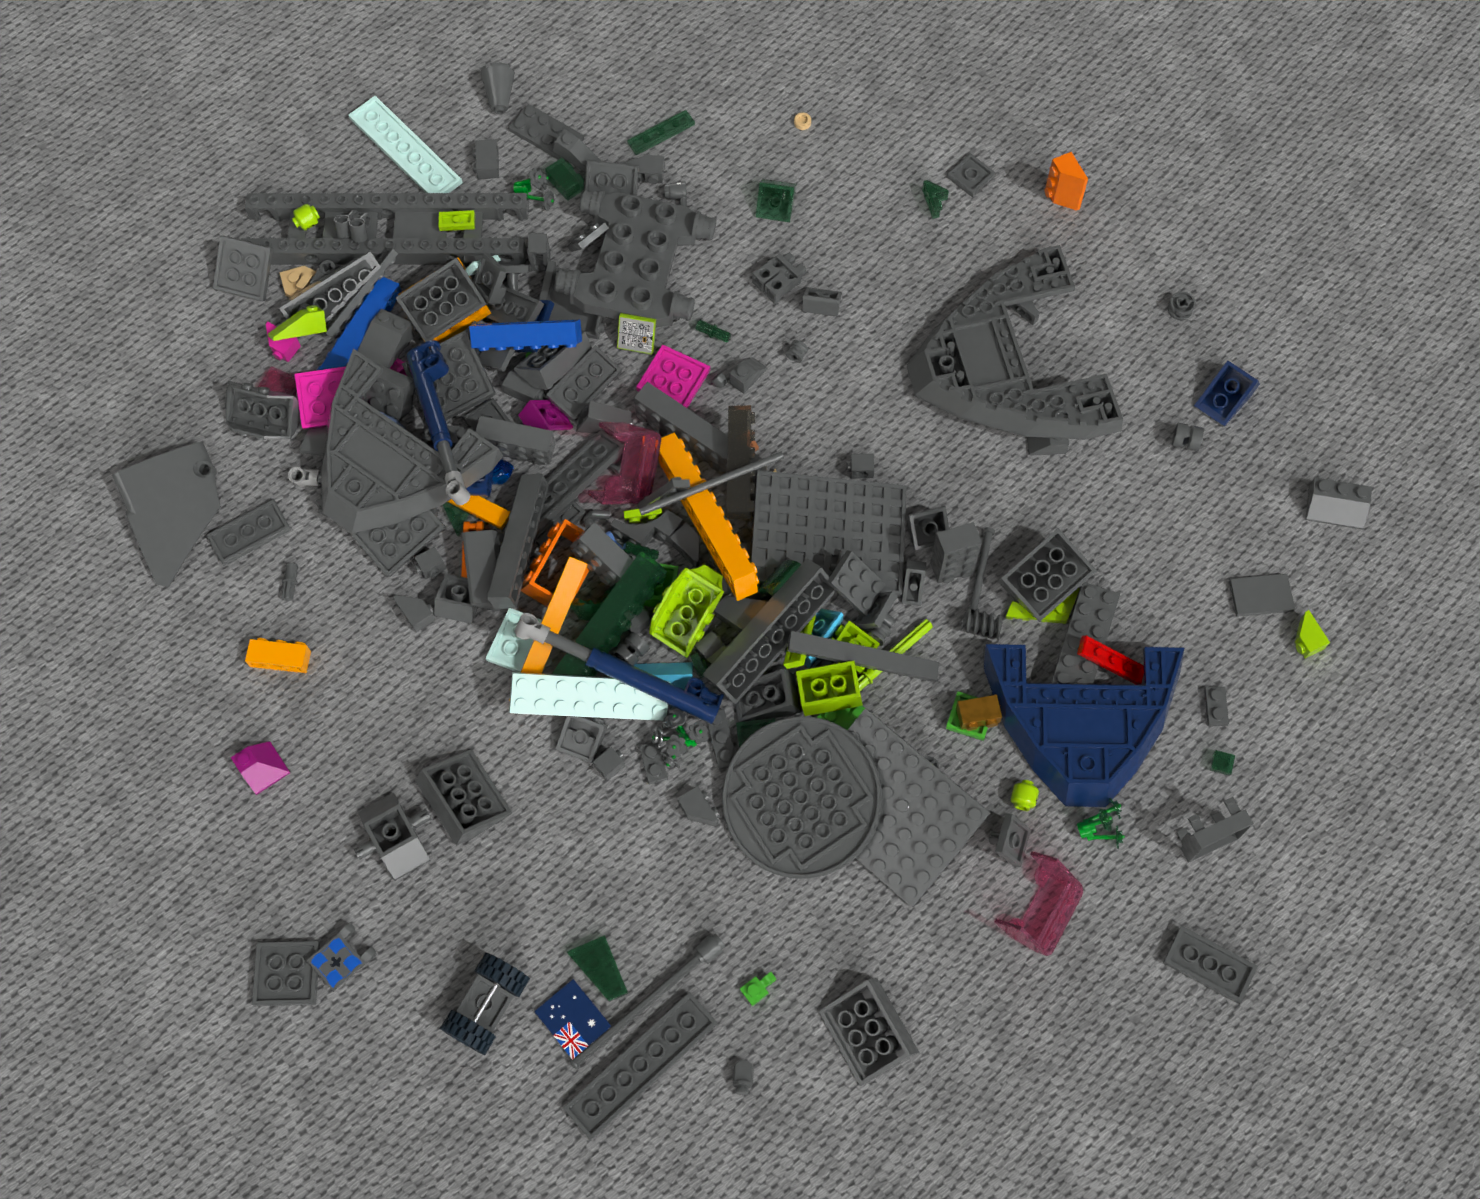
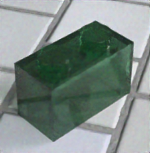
[545,158,584,201]

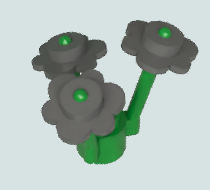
[513,168,555,211]

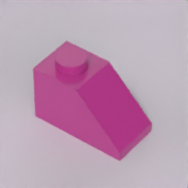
[266,322,301,362]

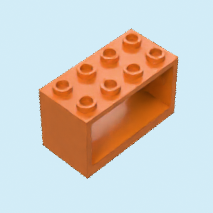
[521,519,589,607]

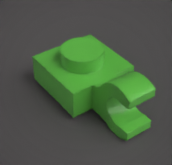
[740,972,776,1007]

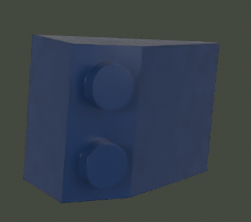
[1194,360,1260,427]

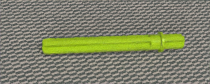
[858,619,933,691]

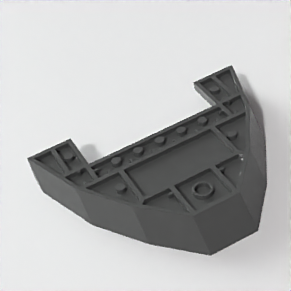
[321,348,503,534]

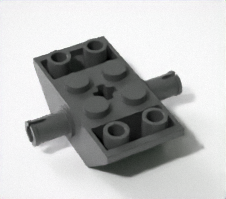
[354,793,432,880]

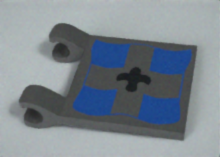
[307,923,377,992]

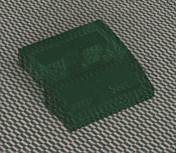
[758,560,801,596]

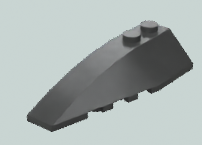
[279,251,381,338]

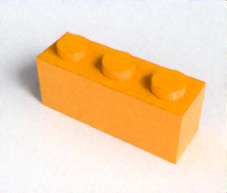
[245,638,311,673]

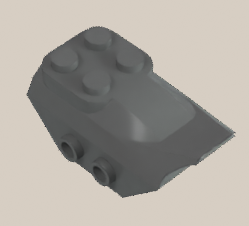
[225,381,300,440]

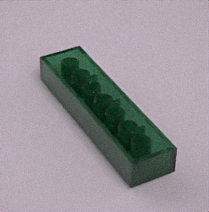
[552,551,667,677]

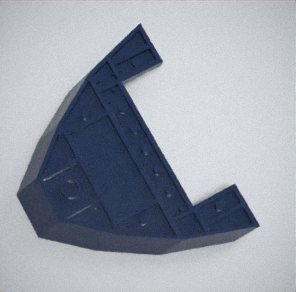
[983,644,1185,807]

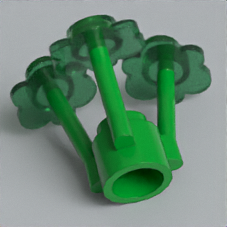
[1077,798,1125,849]

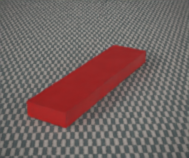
[1077,635,1144,685]

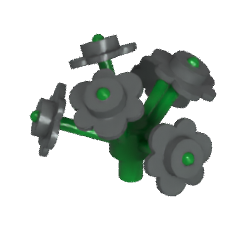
[652,710,708,768]

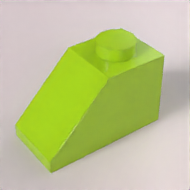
[1295,610,1330,658]

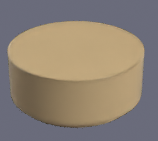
[794,113,811,130]

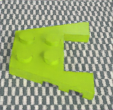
[1006,587,1080,624]

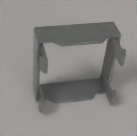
[1176,797,1254,863]

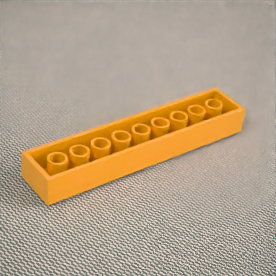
[654,432,759,601]

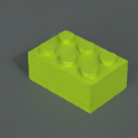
[796,661,863,716]

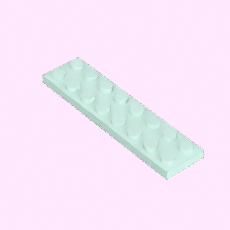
[349,96,463,193]
[509,672,670,721]

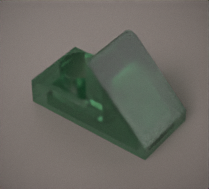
[922,180,949,219]

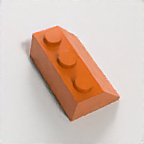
[1044,152,1088,210]

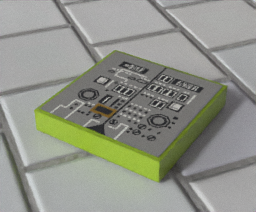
[617,313,656,354]

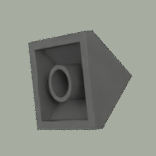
[803,287,842,317]
[907,506,949,550]

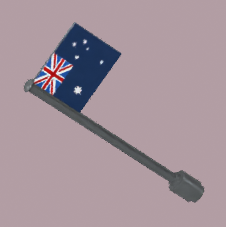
[534,934,726,1069]

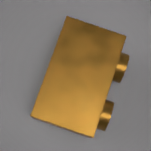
[956,695,1002,731]

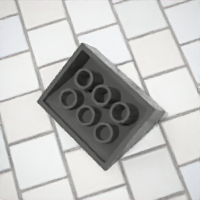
[395,258,487,342]
[998,528,1097,622]
[415,749,512,846]
[819,978,919,1086]

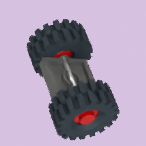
[440,952,530,1055]

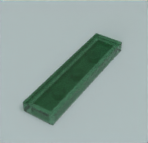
[627,110,695,155]

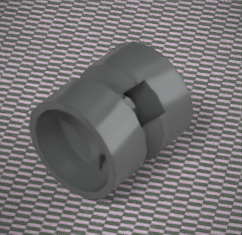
[1172,422,1204,451]
[613,632,650,666]

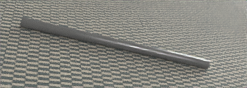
[639,452,784,515]

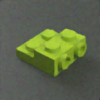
[831,621,880,673]

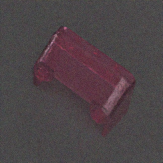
[587,422,661,505]
[994,851,1083,956]

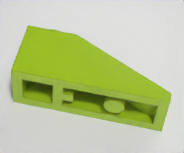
[268,305,327,341]

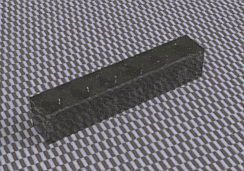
[727,405,756,519]

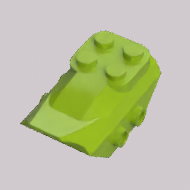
[649,565,724,658]

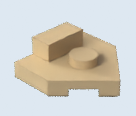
[279,266,317,298]

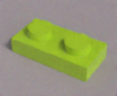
[439,210,475,231]
[624,508,662,523]

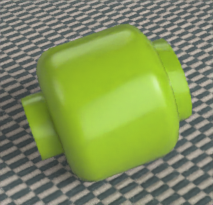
[292,204,320,230]
[1011,780,1039,811]

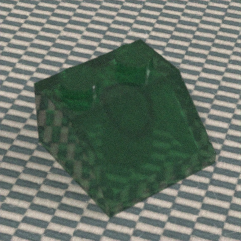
[755,179,797,222]

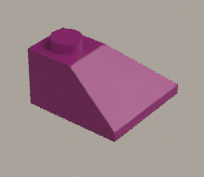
[518,400,573,430]
[231,741,290,795]

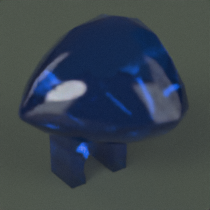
[492,459,514,485]

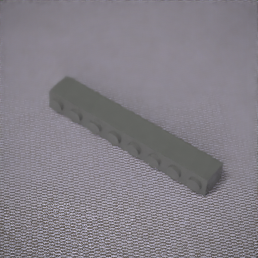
[487,474,549,609]

